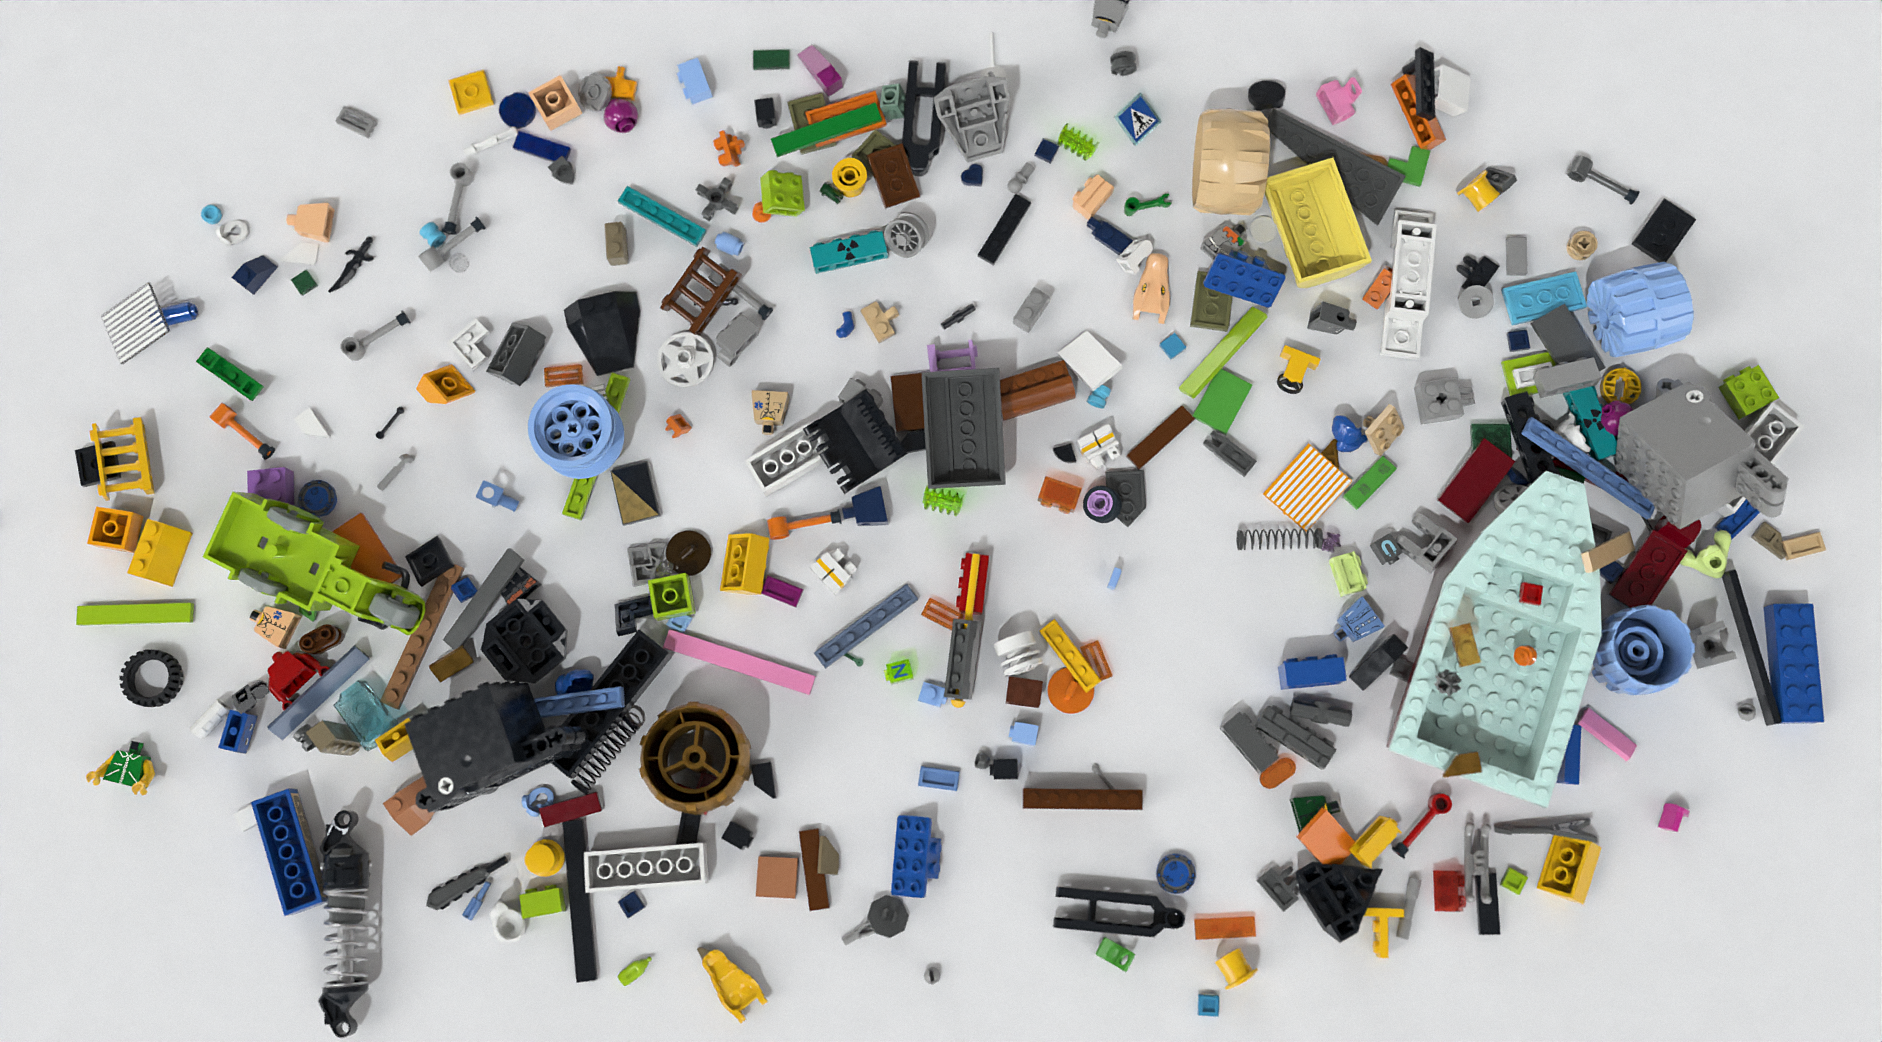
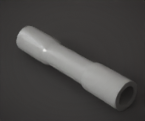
[1396,878,1421,940]

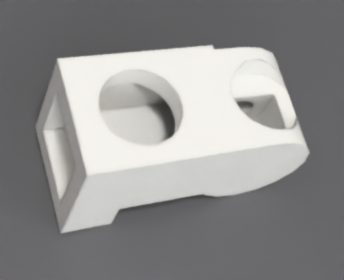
[1116,239,1153,274]

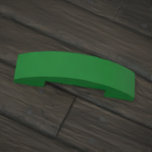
[196,347,264,402]

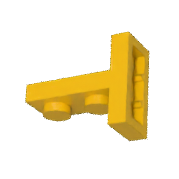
[1364,907,1404,958]

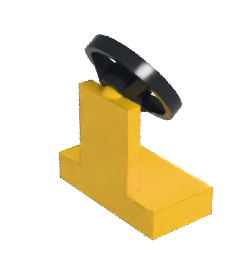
[1277,345,1321,394]

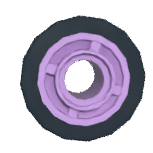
[1083,486,1122,523]

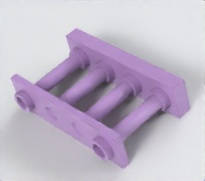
[927,340,978,372]

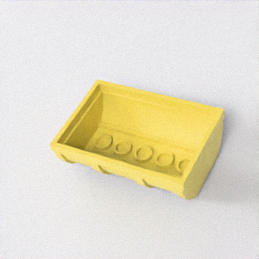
[1265,158,1372,288]

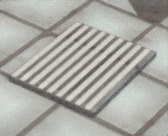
[101,282,170,364]

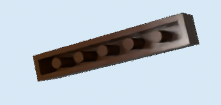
[1022,788,1143,810]

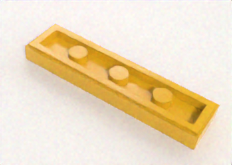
[1039,619,1102,693]

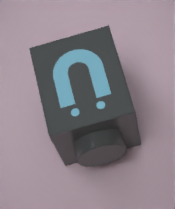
[1370,533,1403,565]

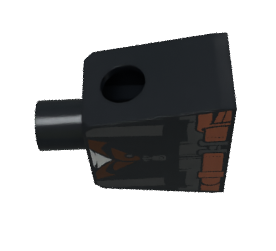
[495,565,542,606]

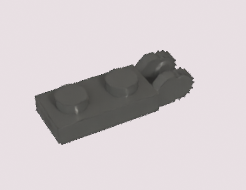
[1203,431,1257,477]

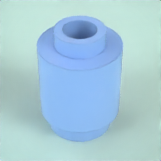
[715,232,744,256]

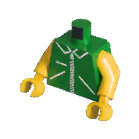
[86,741,155,795]

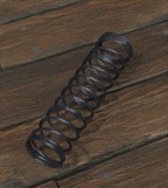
[571,715,640,794]

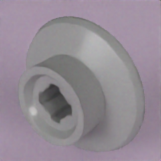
[1458,285,1494,318]

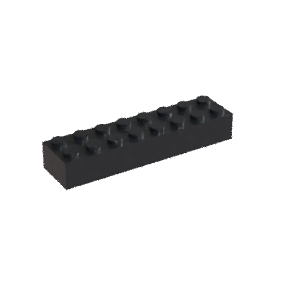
[551,630,673,779]

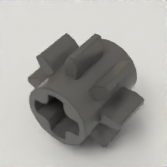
[1434,669,1462,696]

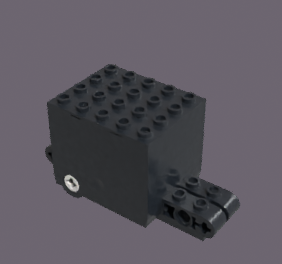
[404,681,585,813]

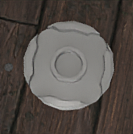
[578,73,612,111]

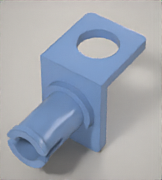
[476,480,519,512]

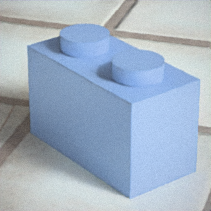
[676,58,713,105]

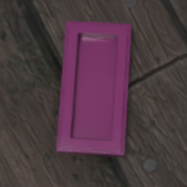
[761,576,804,608]

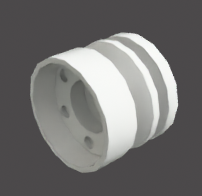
[993,631,1043,677]

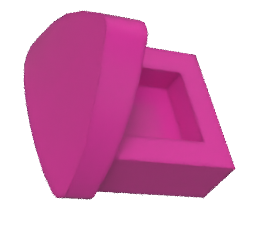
[1658,804,1690,832]

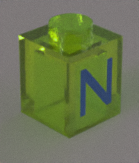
[884,659,914,685]

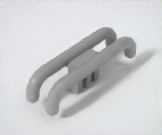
[1464,822,1492,904]

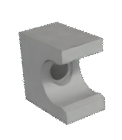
[1690,620,1737,669]

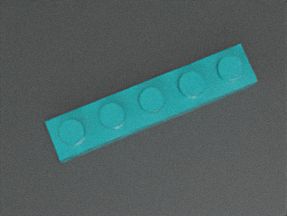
[618,186,706,247]

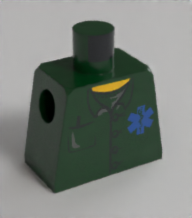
[1289,795,1340,833]

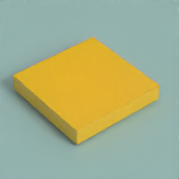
[448,70,494,115]

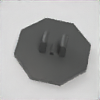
[867,895,909,938]

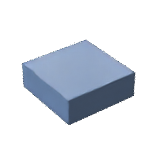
[1107,567,1122,590]
[666,615,693,634]

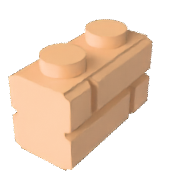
[1072,174,1114,220]

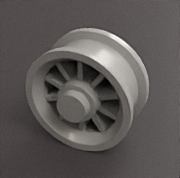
[884,212,929,258]

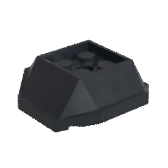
[481,599,568,684]

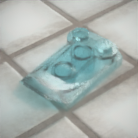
[334,680,399,751]

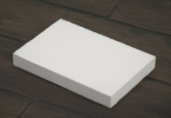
[1057,330,1123,391]

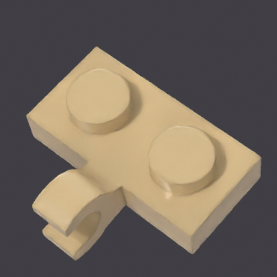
[860,301,899,343]

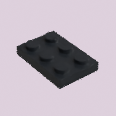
[1632,198,1697,262]

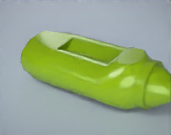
[617,957,652,986]

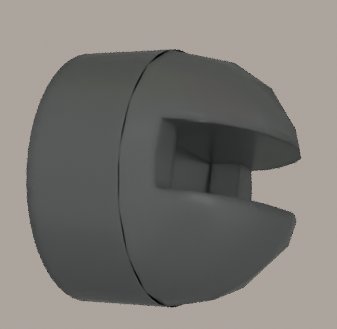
[974,752,991,769]

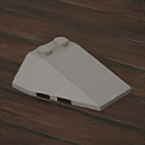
[933,76,1010,162]

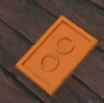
[1297,807,1355,865]

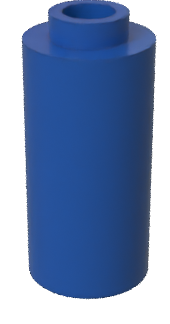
[151,301,198,328]

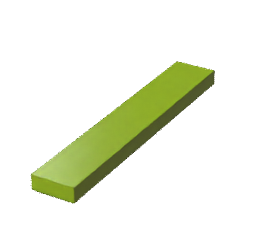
[1179,306,1268,399]
[76,603,194,626]

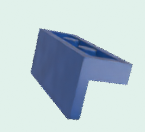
[1557,725,1581,785]

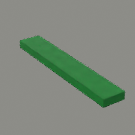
[771,102,882,157]

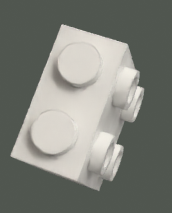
[1434,65,1471,117]

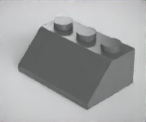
[486,323,546,386]

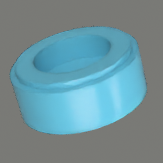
[201,205,222,224]

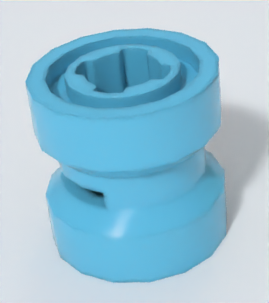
[419,222,446,248]
[1087,385,1111,409]

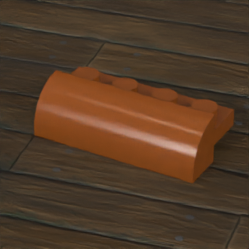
[1000,360,1075,421]

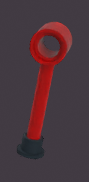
[1391,794,1452,859]

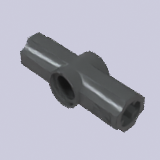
[1290,698,1352,727]

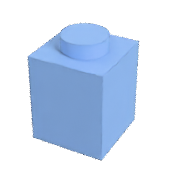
[1009,721,1039,746]

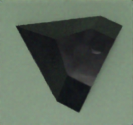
[1295,862,1383,943]

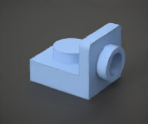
[918,682,948,708]

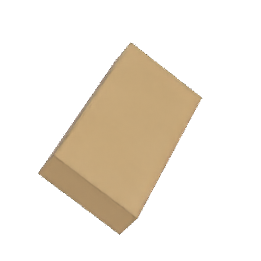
[1781,532,1826,561]

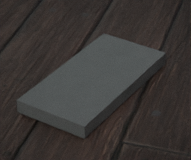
[1531,304,1606,372]

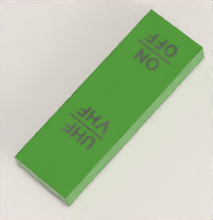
[1343,456,1397,510]

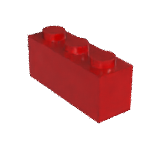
[956,553,989,615]

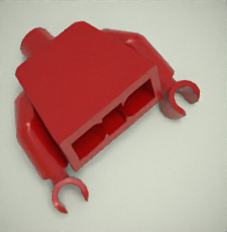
[267,651,330,710]

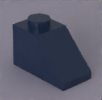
[231,255,278,295]

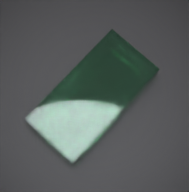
[753,50,790,70]

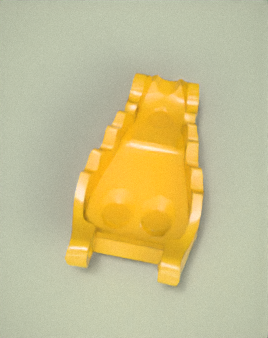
[702,949,768,1023]

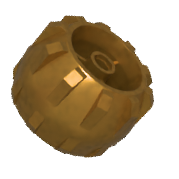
[639,702,752,815]

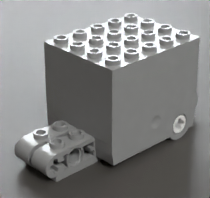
[1615,378,1789,530]

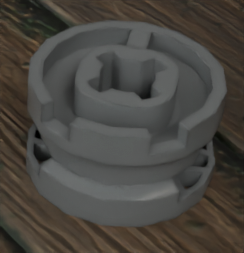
[1110,51,1137,76]

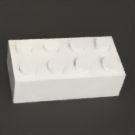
[744,422,827,497]

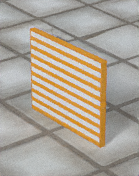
[1263,443,1352,532]

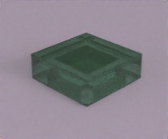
[291,269,318,296]

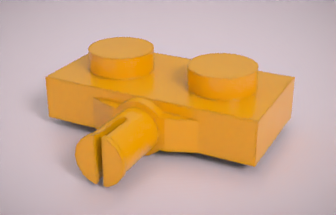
[604,66,637,101]

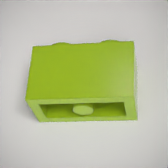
[519,884,566,919]

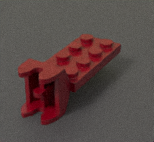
[1608,515,1702,608]

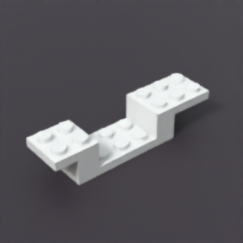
[1380,210,1437,360]

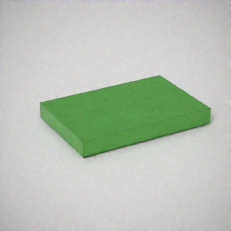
[1193,369,1253,435]

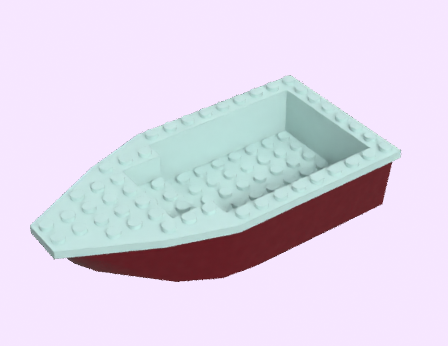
[1386,471,1602,808]

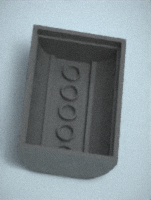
[921,368,1006,489]

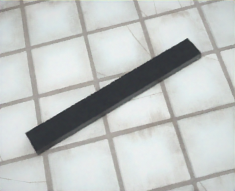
[1722,570,1782,726]
[562,820,598,983]

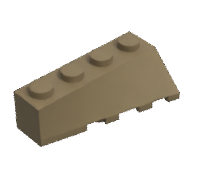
[306,720,363,756]

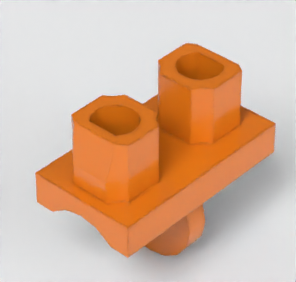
[713,130,745,167]

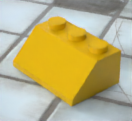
[127,519,193,587]
[720,533,770,595]
[1537,835,1602,905]

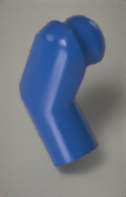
[836,311,854,338]

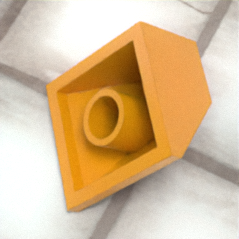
[416,364,475,404]

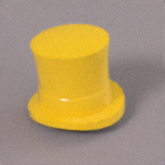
[832,158,867,198]
[1457,170,1500,212]
[525,839,565,877]
[1215,948,1258,990]

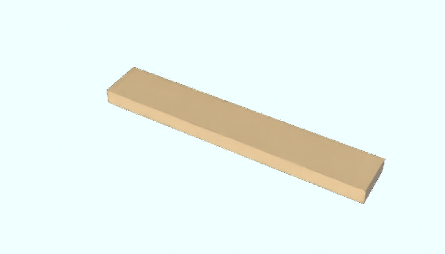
[1581,531,1635,573]

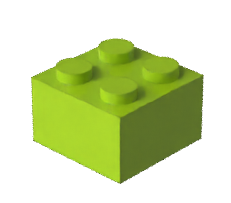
[648,573,696,621]

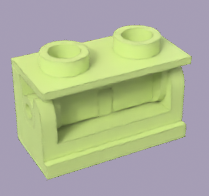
[1329,551,1368,597]

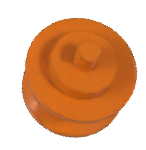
[752,202,771,223]
[1514,645,1537,666]

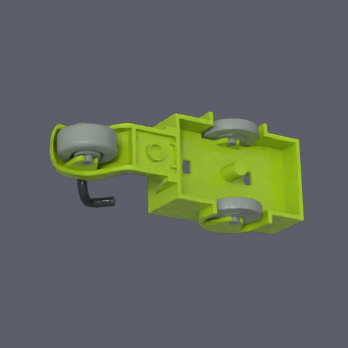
[202,492,426,635]

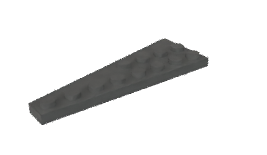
[1267,108,1406,226]

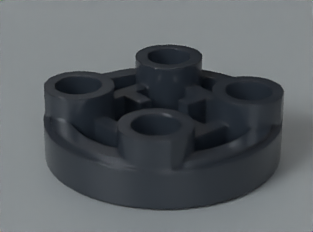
[1248,80,1286,111]

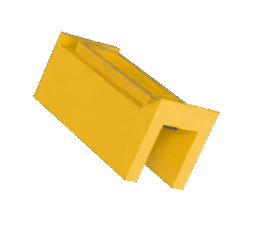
[1348,815,1402,869]

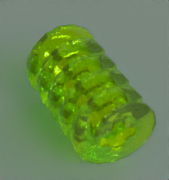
[1058,123,1099,161]
[922,485,964,517]

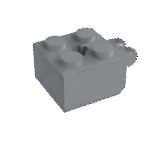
[1414,377,1475,425]

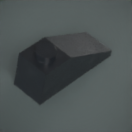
[1349,634,1409,691]

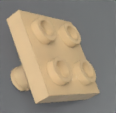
[1363,404,1404,456]

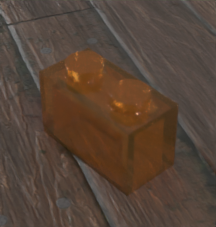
[1038,476,1082,514]

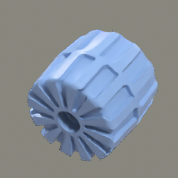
[1587,262,1694,357]
[1592,605,1695,695]

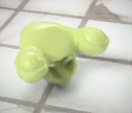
[1680,530,1732,578]

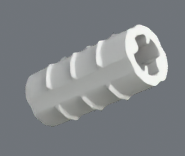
[190,699,231,739]

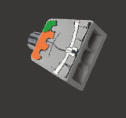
[1200,224,1246,260]

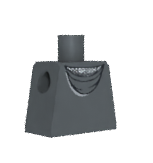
[1307,302,1357,334]

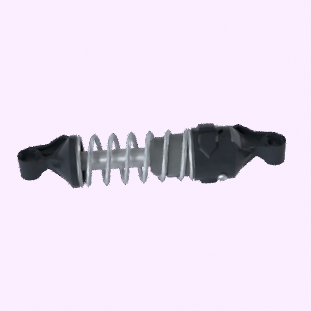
[318,810,372,1038]

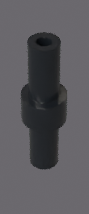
[941,304,976,330]

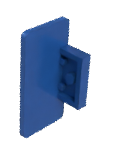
[1203,250,1286,307]
[891,815,942,898]

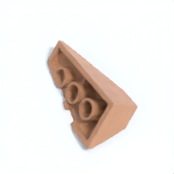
[383,776,435,836]

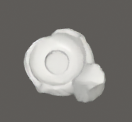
[1554,413,1591,453]
[490,901,525,942]

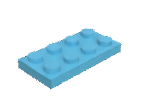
[1501,272,1587,326]

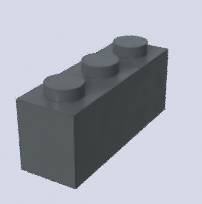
[1220,712,1279,774]

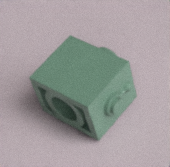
[880,83,906,120]

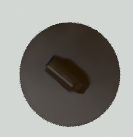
[666,530,711,576]

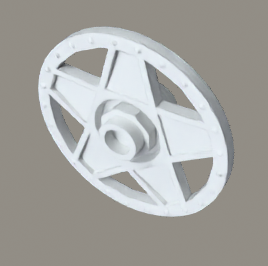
[657,332,714,388]

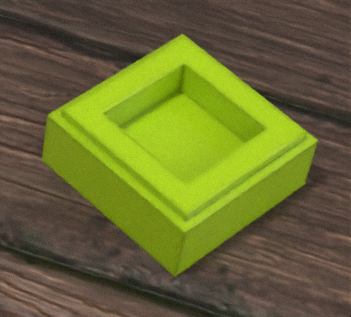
[1500,867,1528,895]

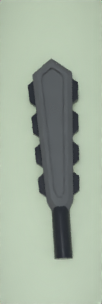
[426,856,508,910]

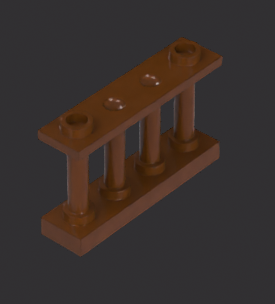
[660,247,743,336]

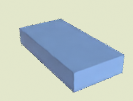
[918,766,960,791]

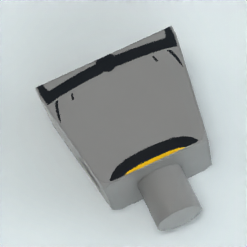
[1092,0,1130,38]

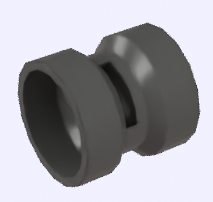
[293,724,316,752]

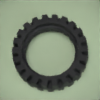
[119,649,183,707]

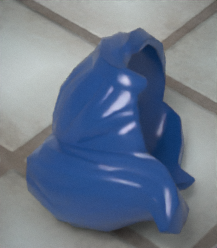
[1332,415,1368,452]
[555,669,594,695]

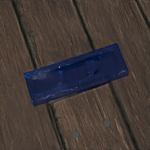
[513,131,571,162]

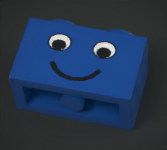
[218,710,258,754]

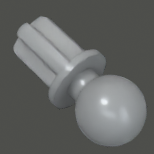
[1008,163,1035,193]

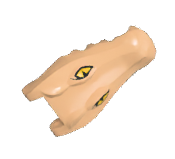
[1132,253,1170,324]

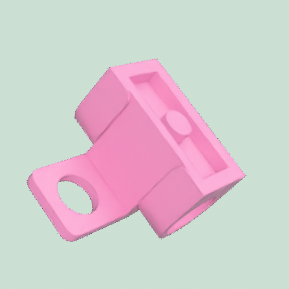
[1315,77,1362,125]

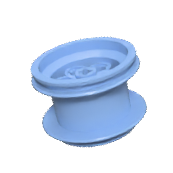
[528,384,624,479]

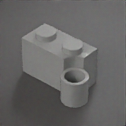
[716,314,759,367]

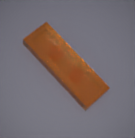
[1194,916,1256,940]

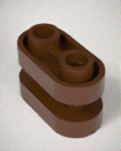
[299,624,344,655]

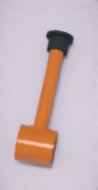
[209,403,275,460]
[767,509,842,540]

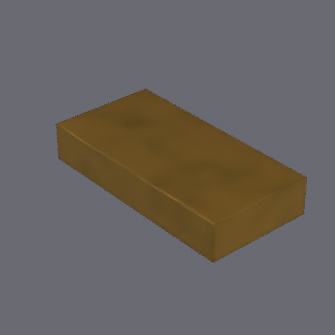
[429,645,474,683]

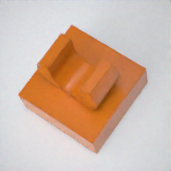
[665,414,692,438]

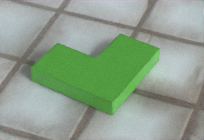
[1387,146,1430,187]

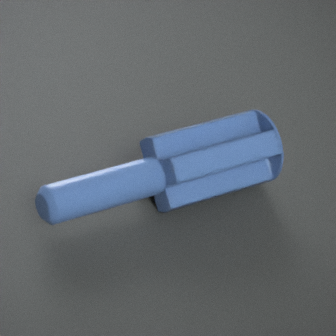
[462,881,491,921]

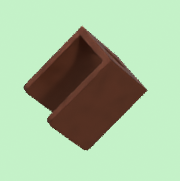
[1005,676,1043,708]

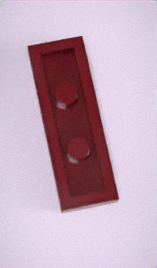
[539,791,602,827]

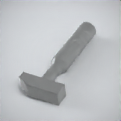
[377,454,414,491]

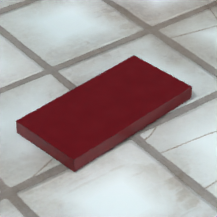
[1437,438,1516,523]

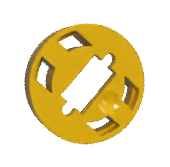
[1600,368,1642,405]

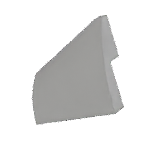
[627,542,666,587]

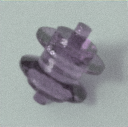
[1321,532,1341,553]

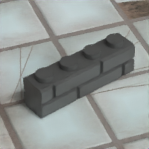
[1255,705,1337,770]

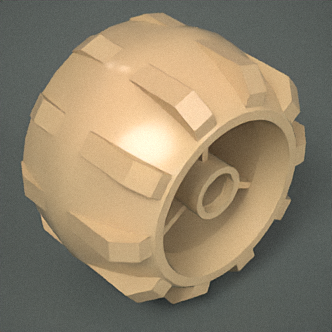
[1192,108,1270,215]

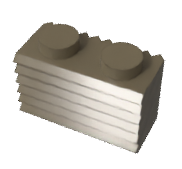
[604,222,629,266]

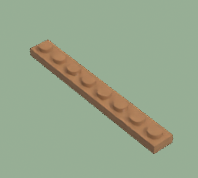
[380,564,465,710]

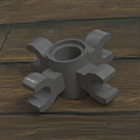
[695,177,739,221]

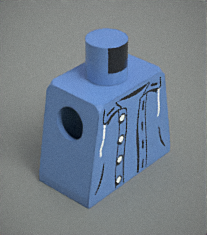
[1333,596,1385,642]

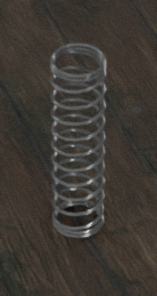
[1236,528,1323,550]

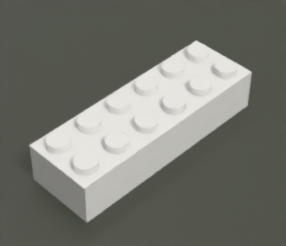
[1716,402,1804,517]
[584,843,709,893]

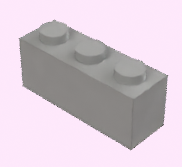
[1533,357,1602,398]

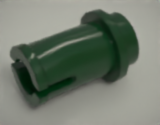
[819,182,844,205]

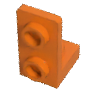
[1363,265,1393,309]

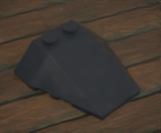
[564,291,641,376]

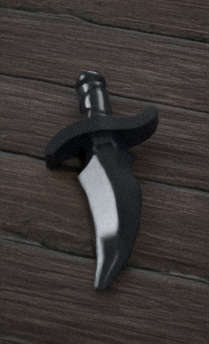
[328,236,374,293]

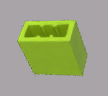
[760,170,805,217]
[1718,365,1779,420]

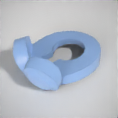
[522,787,554,817]

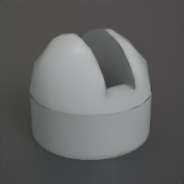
[1738,704,1756,721]
[924,967,940,984]

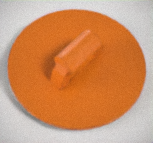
[1047,668,1094,714]

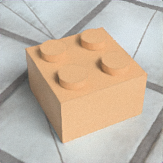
[528,75,583,131]

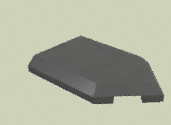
[1105,470,1146,527]

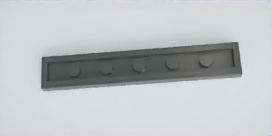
[443,548,525,650]

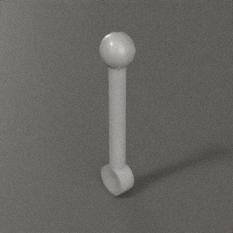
[1091,765,1115,789]

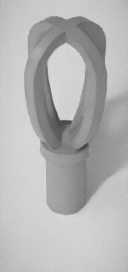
[842,921,874,945]

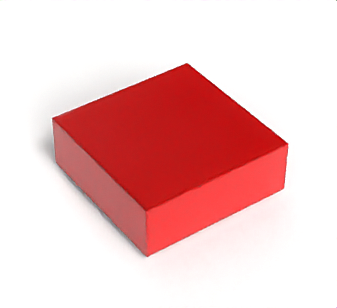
[1519,582,1543,606]

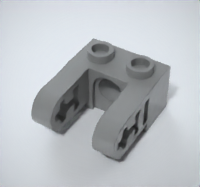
[1395,513,1458,574]

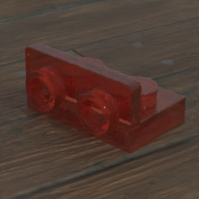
[1433,870,1466,912]

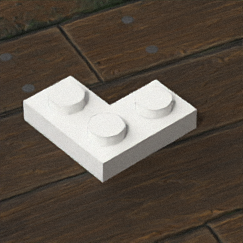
[447,318,490,371]

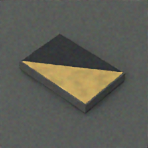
[610,461,661,526]

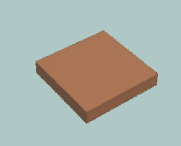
[756,856,798,899]

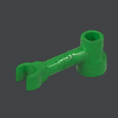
[1124,194,1172,216]

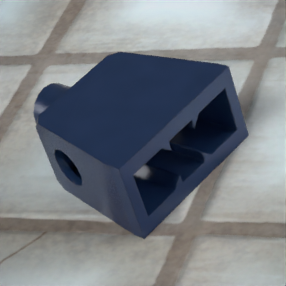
[842,486,889,526]

